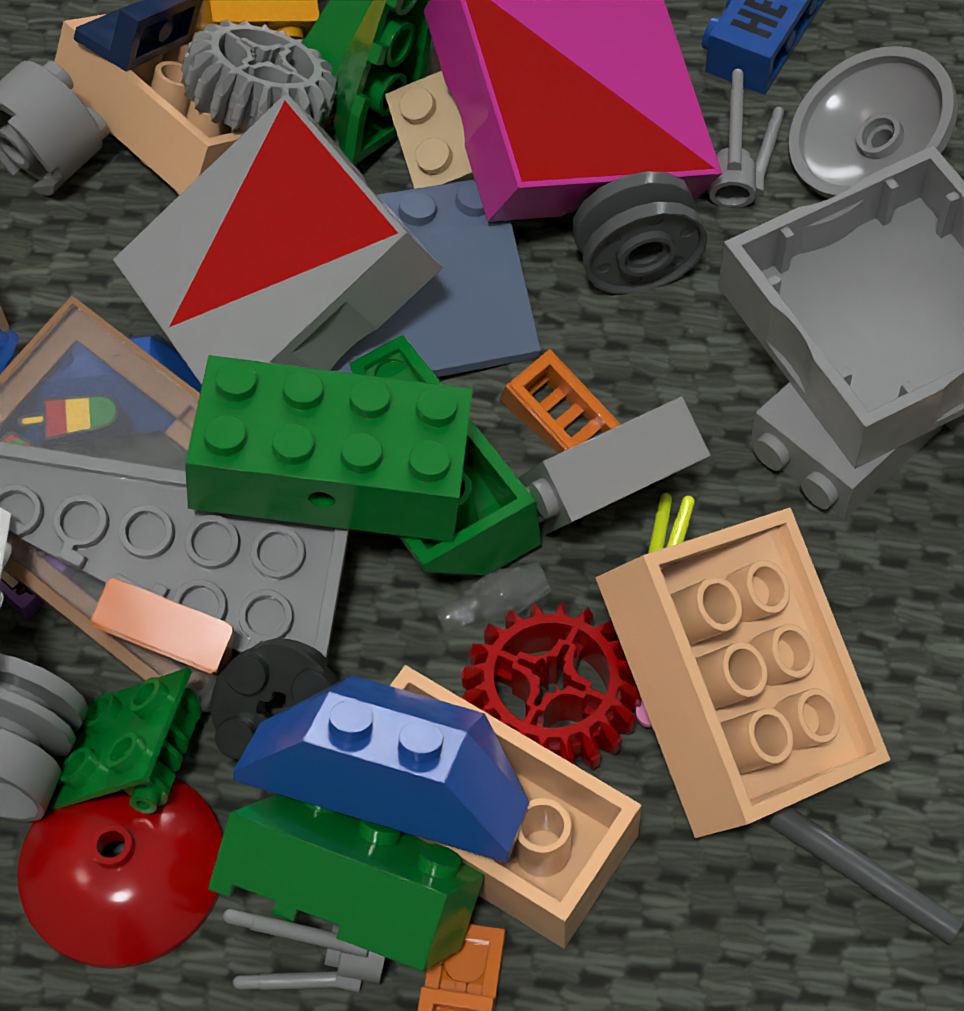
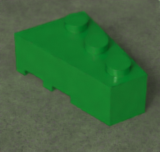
[208,794,485,972]

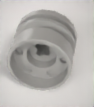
[0,653,89,822]

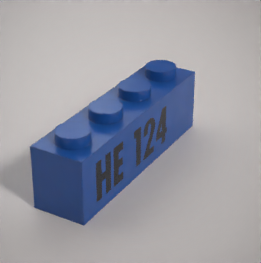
[702,0,825,95]

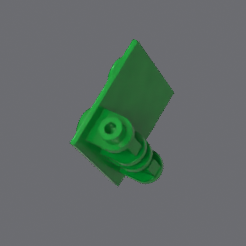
[49,667,202,814]

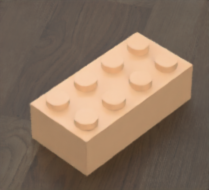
[390,665,642,949]

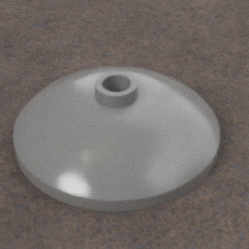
[789,46,958,199]

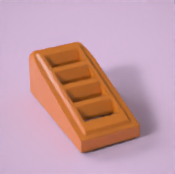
[500,349,621,454]

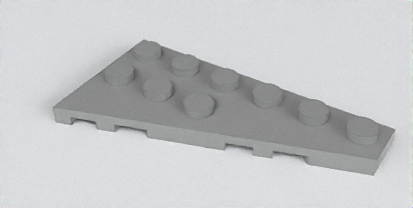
[0,442,350,659]

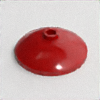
[17,777,223,969]

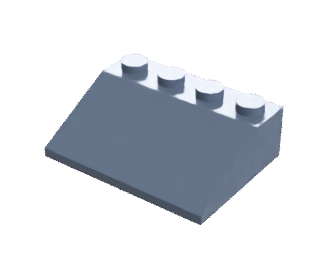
[330,179,541,377]

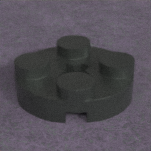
[211,638,338,761]

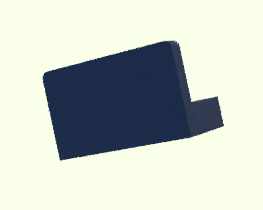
[74,0,203,71]

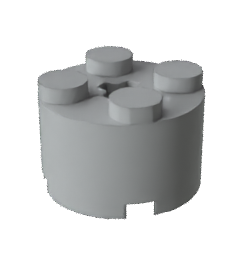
[0,61,109,196]

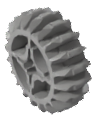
[181,20,337,133]

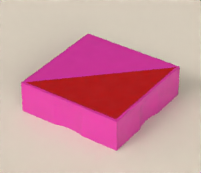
[423,0,722,222]

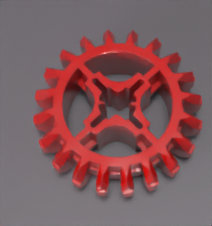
[461,600,642,770]

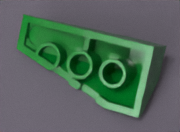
[331,0,432,165]
[350,334,541,575]

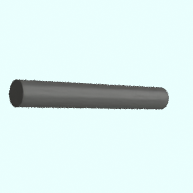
[769,806,964,945]

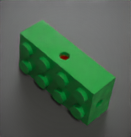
[185,355,473,542]

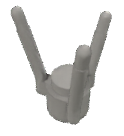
[701,69,784,207]
[223,909,385,993]

